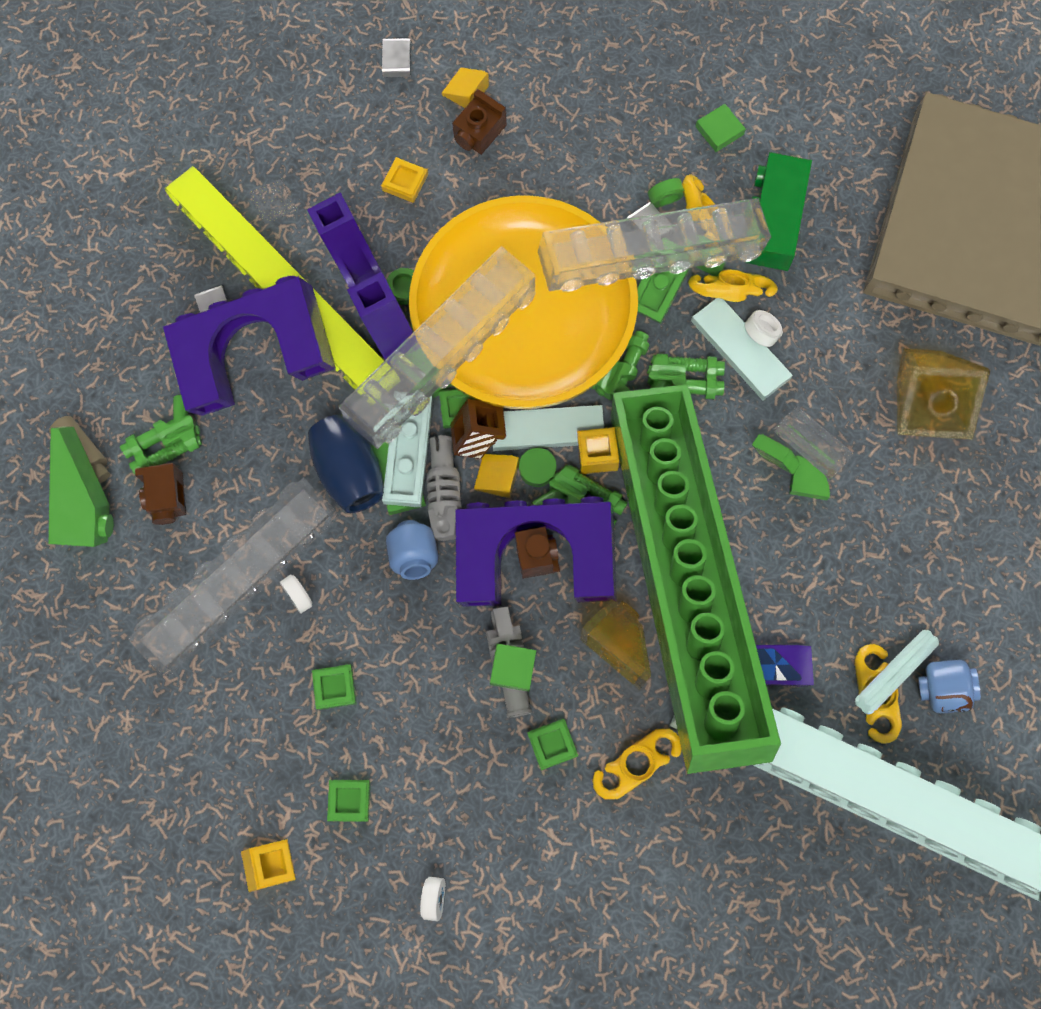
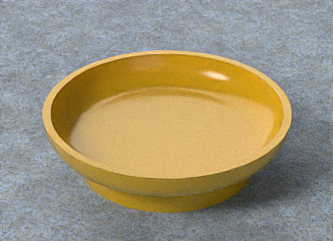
[409,195,638,409]

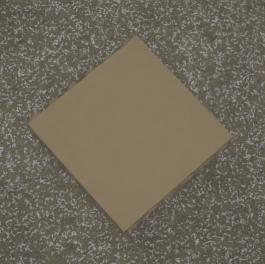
[863,92,1041,346]

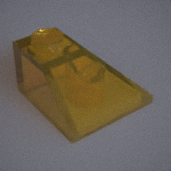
[897,348,990,440]
[580,599,651,691]

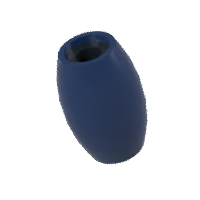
[308,414,384,513]

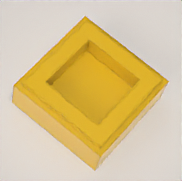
[381,157,428,203]

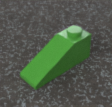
[48,426,114,547]

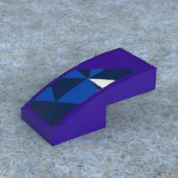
[756,645,814,687]

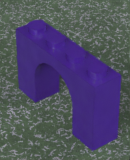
[307,192,421,366]
[163,276,336,416]
[455,497,617,607]

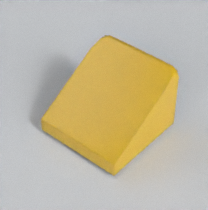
[442,68,489,108]
[577,427,619,474]
[474,454,519,498]
[241,839,296,892]

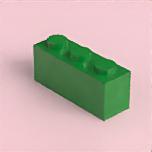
[742,152,812,271]

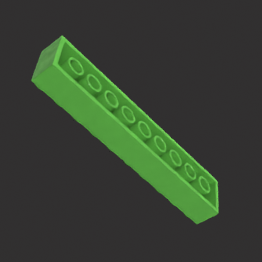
[611,384,781,774]

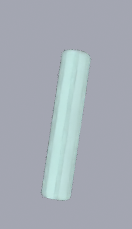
[855,630,939,714]

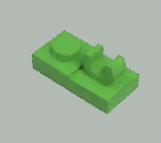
[637,241,695,324]

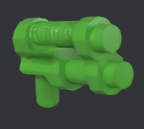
[591,331,650,400]
[647,353,725,400]
[120,395,202,475]
[531,464,628,526]

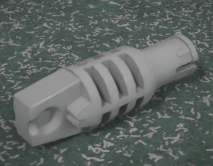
[426,435,462,541]
[486,607,532,718]

